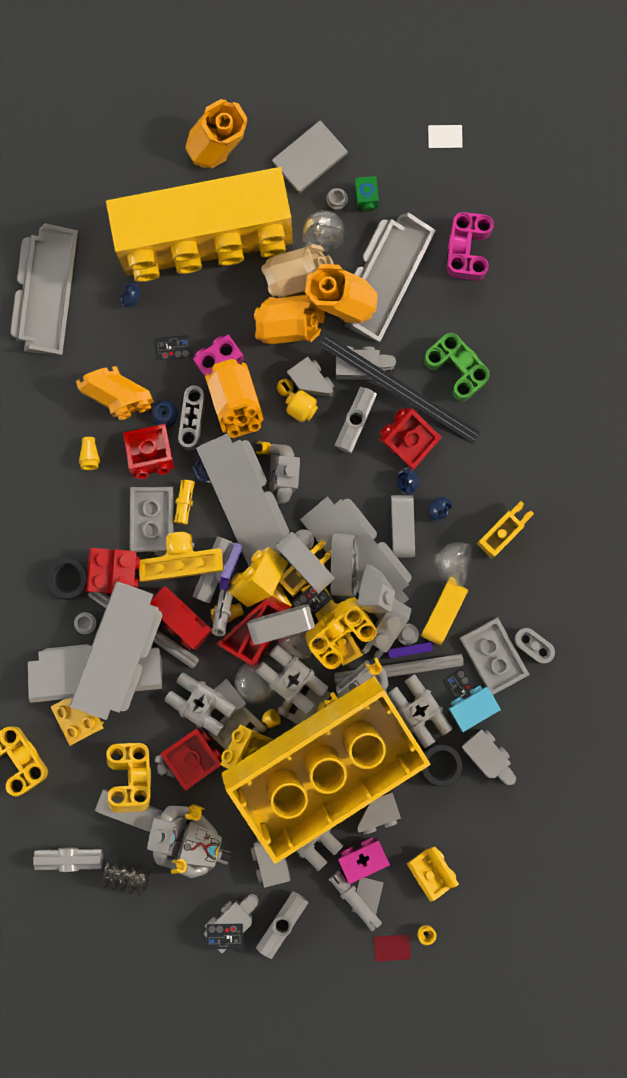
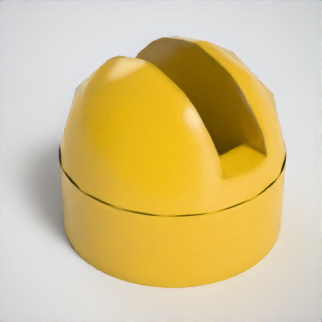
[277,379,294,397]
[262,709,281,728]
[417,925,436,945]

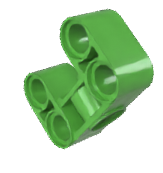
[424,333,490,402]

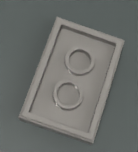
[272,120,348,194]
[130,487,174,552]
[459,617,529,695]

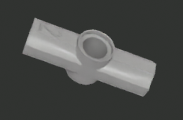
[334,387,377,454]
[192,536,235,604]
[33,847,103,872]
[256,891,309,959]

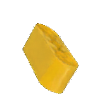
[421,580,468,646]

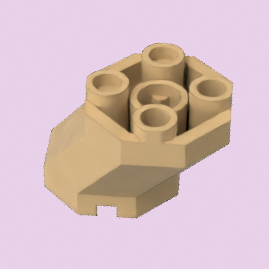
[261,244,334,298]

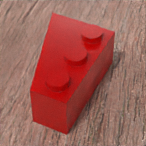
[150,586,212,650]
[217,596,291,667]

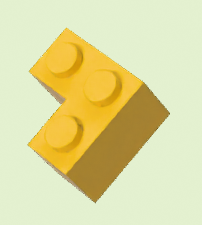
[228,547,288,607]

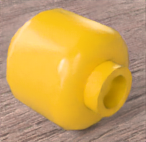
[285,390,318,422]

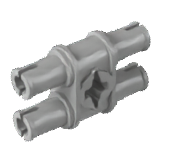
[255,645,328,714]
[165,673,238,737]
[387,674,453,748]
[296,829,343,871]

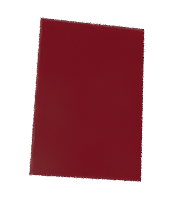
[374,935,411,962]

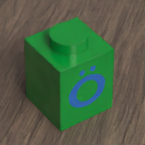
[355,176,379,211]

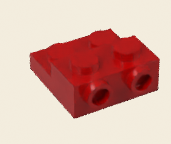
[379,408,442,470]
[123,424,175,479]
[86,548,140,594]
[161,728,222,790]

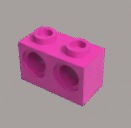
[193,334,244,379]

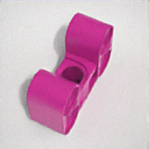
[446,212,494,281]

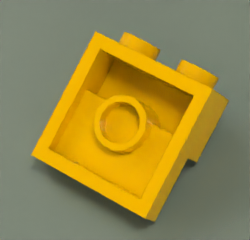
[220,724,273,769]

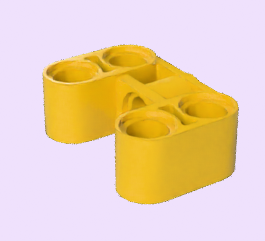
[305,600,377,669]
[0,726,48,796]
[106,743,151,813]

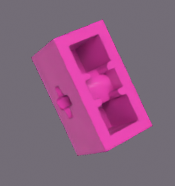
[338,837,390,884]

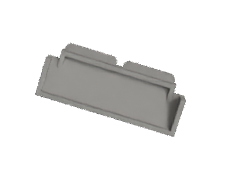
[344,213,436,342]
[10,223,78,356]
[196,433,289,567]
[300,496,411,619]
[70,581,162,720]
[28,644,162,703]

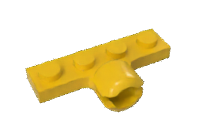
[139,532,223,582]
[301,585,363,666]

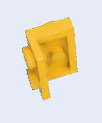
[406,847,459,902]

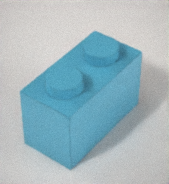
[448,685,501,732]

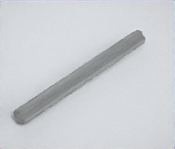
[88,592,199,668]
[334,654,463,684]

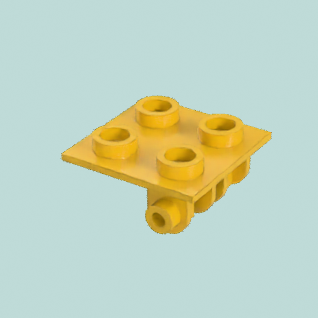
[51,698,104,746]

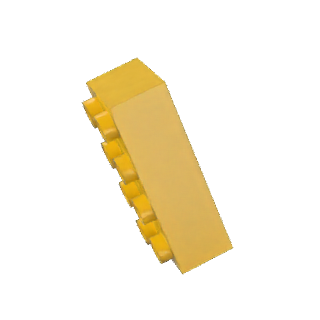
[106,167,293,282]
[222,676,431,864]

